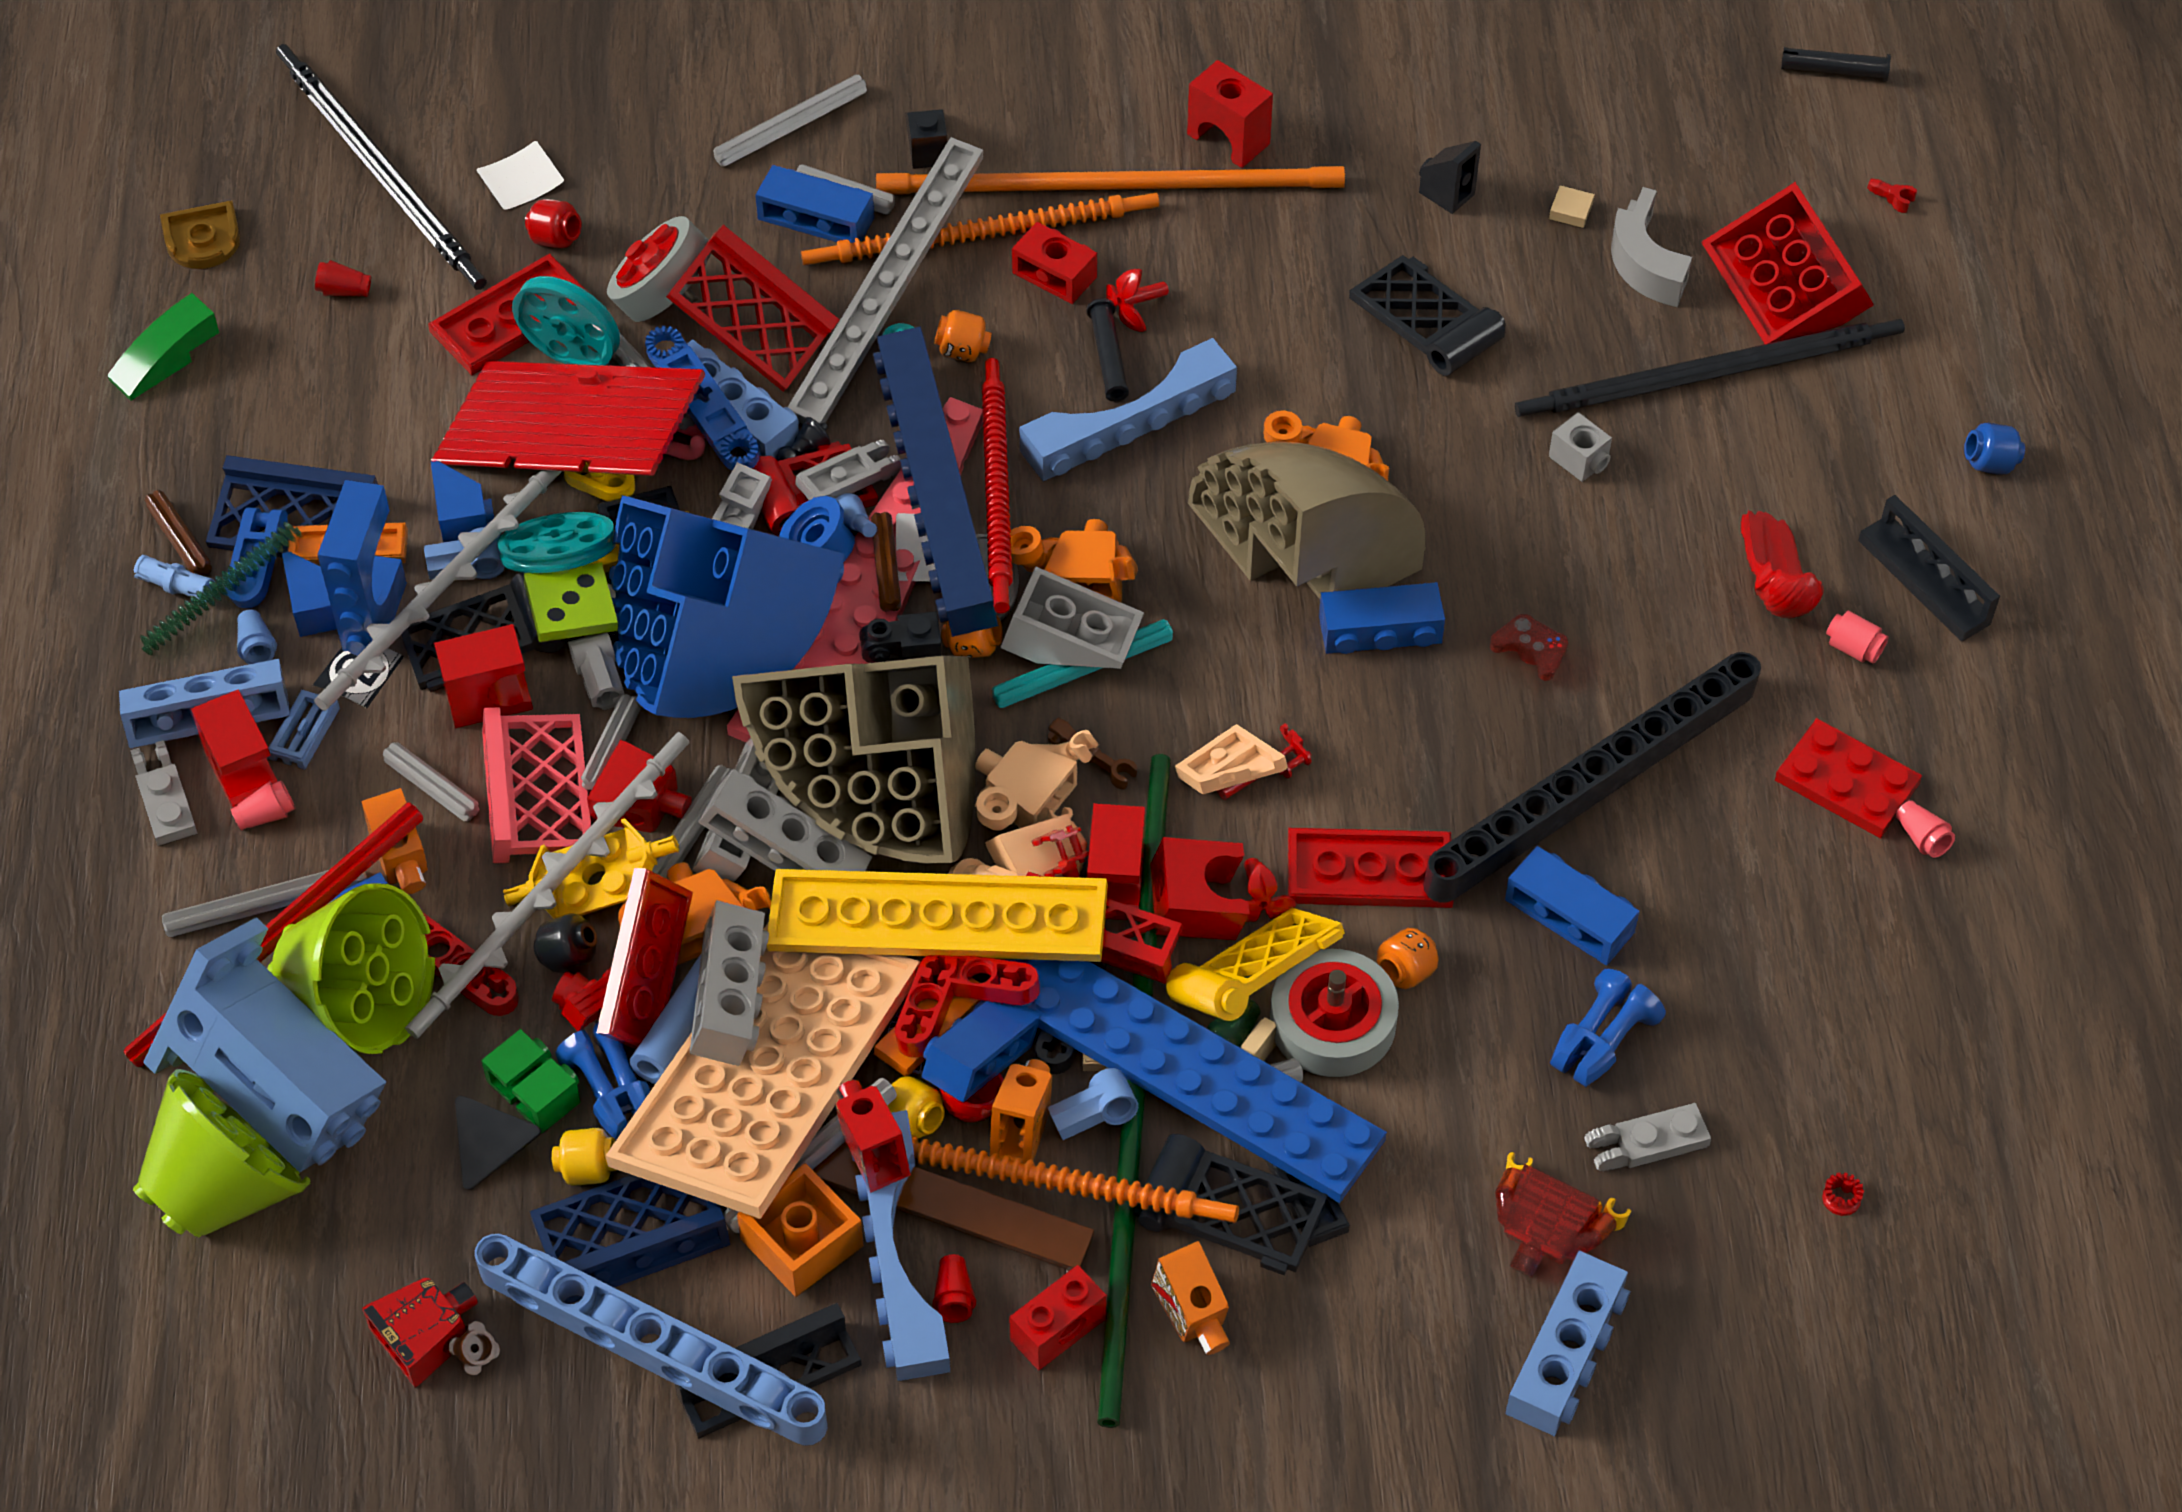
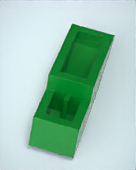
[107,293,220,401]

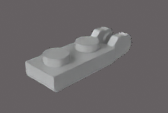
[795,439,902,500]
[130,740,198,846]
[1584,1103,1711,1172]

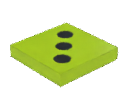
[524,562,618,642]

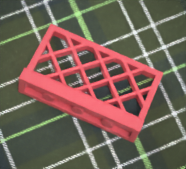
[482,708,591,863]

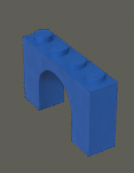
[317,480,407,656]

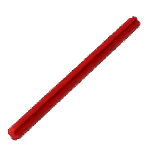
[123,802,423,1067]

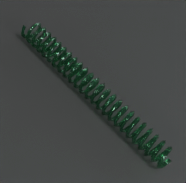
[140,522,302,656]

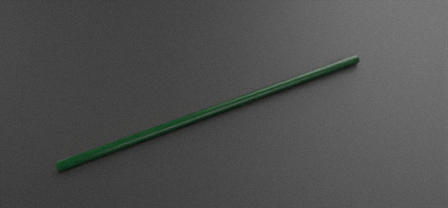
[1097,754,1171,1428]

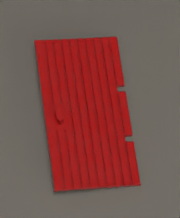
[432,361,706,476]

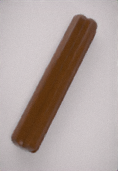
[144,490,212,576]
[871,512,901,612]

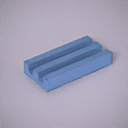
[268,690,340,770]

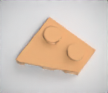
[1175,724,1288,794]

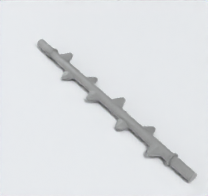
[314,470,562,711]
[405,732,689,1039]

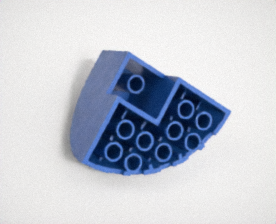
[609,495,845,718]

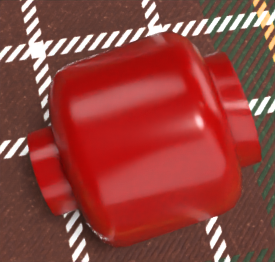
[525,199,582,249]

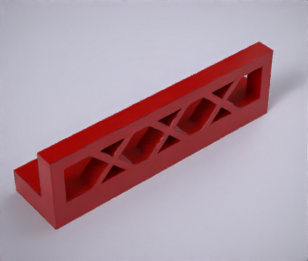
[1026,871,1183,984]

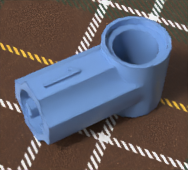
[424,527,505,579]
[1047,1068,1138,1140]

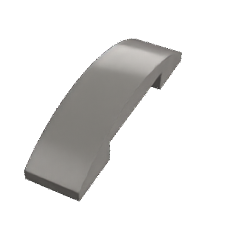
[712,462,772,529]

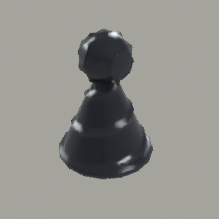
[777,417,831,461]

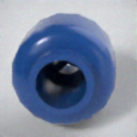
[1964,422,2025,475]

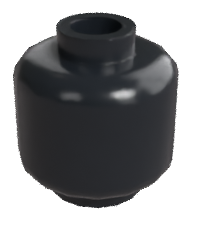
[533,913,597,973]

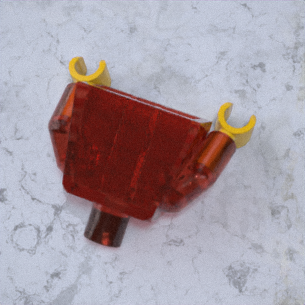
[1495,1152,1631,1278]

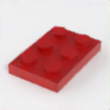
[1774,718,1922,839]

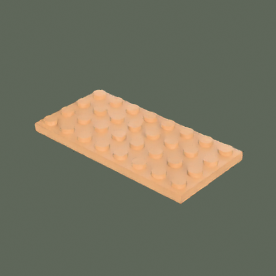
[606,923,920,1219]

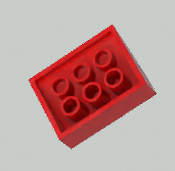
[1701,182,1874,344]

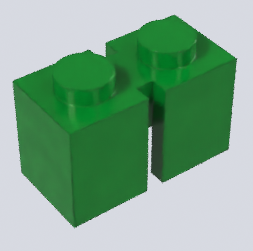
[481,1029,581,1134]

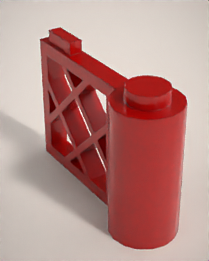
[752,441,878,536]

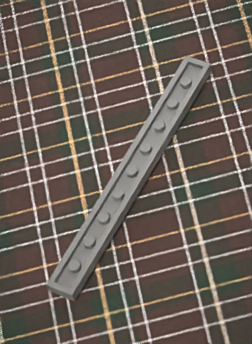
[788,137,983,425]

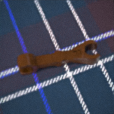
[1048,718,1137,789]

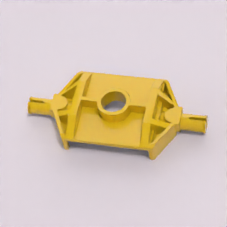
[503,819,679,919]

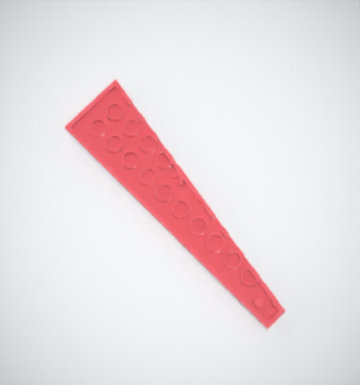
[727,397,983,742]

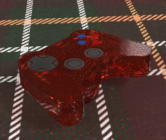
[1490,614,1568,681]

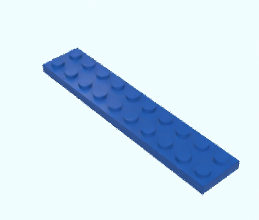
[1000,959,1387,1203]

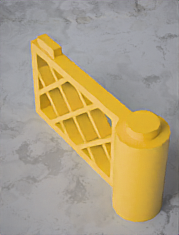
[1166,907,1345,1021]

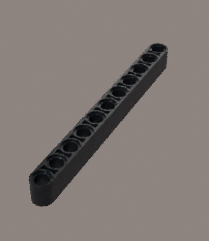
[1423,652,1761,903]

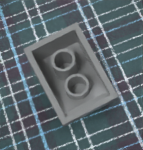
[1001,567,1144,669]

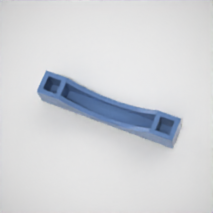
[1019,338,1237,481]
[851,1110,950,1381]

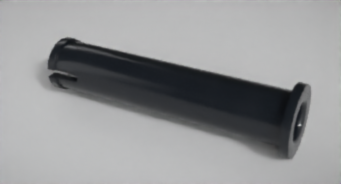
[1781,47,1891,82]
[1086,298,1129,402]

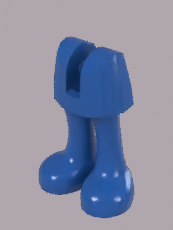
[1550,969,1666,1087]
[555,1022,651,1140]

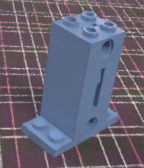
[143,917,386,1172]

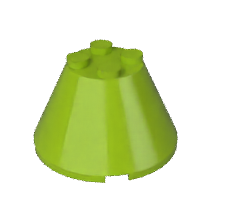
[267,883,435,1054]
[133,1069,310,1238]

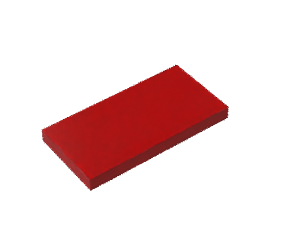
[428,253,588,375]
[1288,828,1453,908]
[596,868,693,1050]

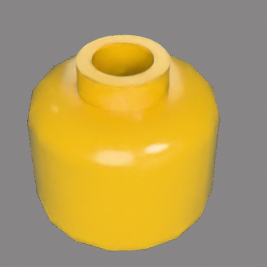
[887,1076,945,1139]
[552,1128,617,1186]

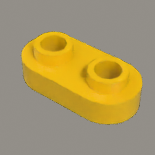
[564,462,635,502]

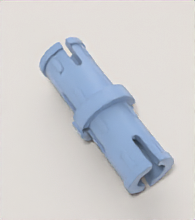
[134,555,215,603]

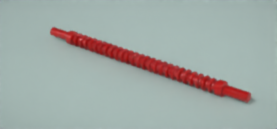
[982,358,1013,613]

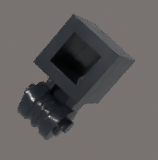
[859,611,941,663]

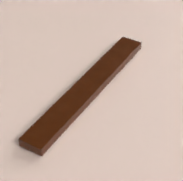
[813,1142,1094,1270]

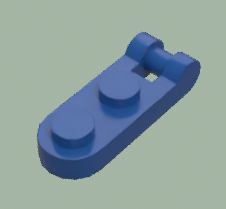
[225,507,288,609]

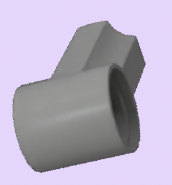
[568,632,624,710]

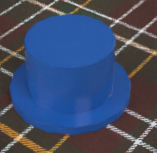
[779,496,855,562]

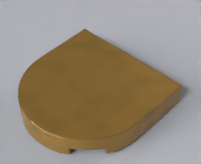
[160,200,240,269]

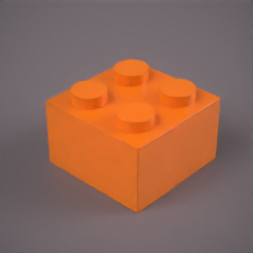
[737,1163,864,1297]

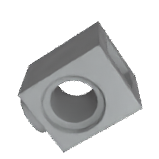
[1549,412,1612,482]

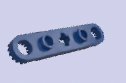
[645,326,760,470]

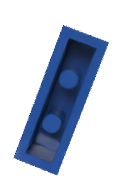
[755,165,874,243]
[1319,582,1445,654]
[1505,846,1640,966]
[921,1000,1041,1102]

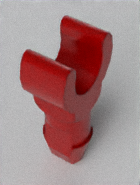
[1867,178,1917,213]

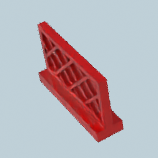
[666,224,840,392]

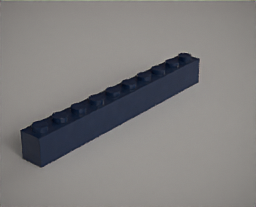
[873,326,998,637]

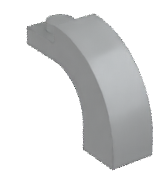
[1611,187,1692,307]

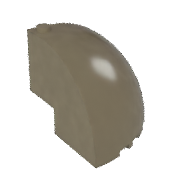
[1188,441,1426,599]
[732,656,976,863]

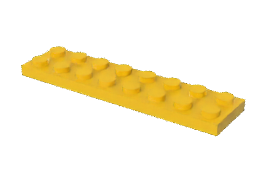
[767,869,1108,962]

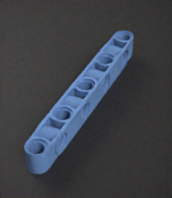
[475,1234,828,1446]

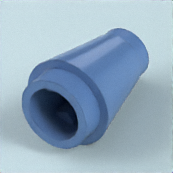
[237,610,277,664]

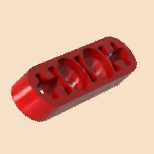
[423,913,519,1016]

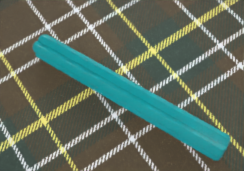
[992,619,1173,708]

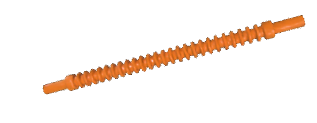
[801,193,1159,266]
[845,1136,1239,1223]

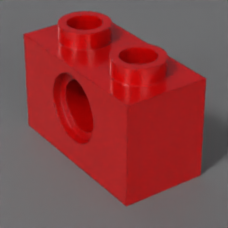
[1012,222,1097,304]
[1009,1265,1107,1371]

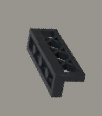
[1858,495,2000,642]
[675,1303,862,1439]

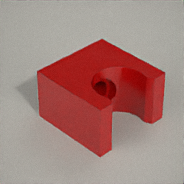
[1187,60,1273,168]
[434,624,533,728]
[191,689,278,808]
[1087,803,1145,920]
[1150,837,1250,940]

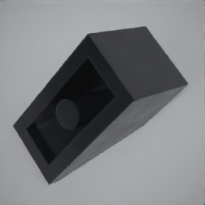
[905,109,947,169]
[1419,141,1481,214]

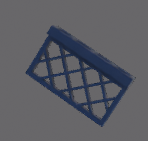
[206,455,379,558]
[529,1175,730,1304]

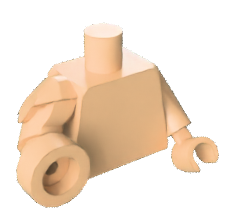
[975,730,1099,831]
[948,807,1087,877]

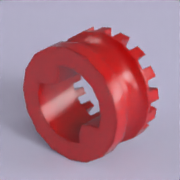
[1822,1172,1864,1216]

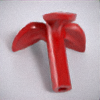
[1106,269,1169,332]
[1244,858,1297,922]

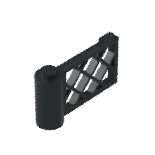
[1349,255,1506,376]
[401,572,569,692]
[1134,1134,1328,1276]

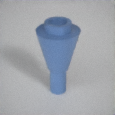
[835,493,877,537]

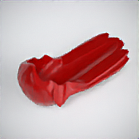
[1740,510,1824,619]

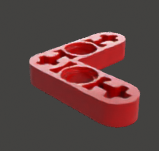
[894,955,1040,1057]

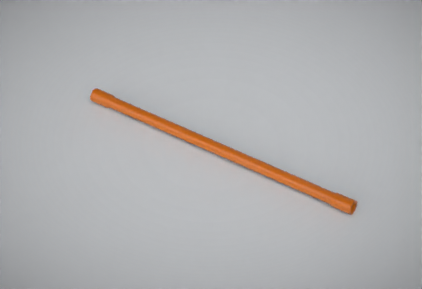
[876,166,1345,195]

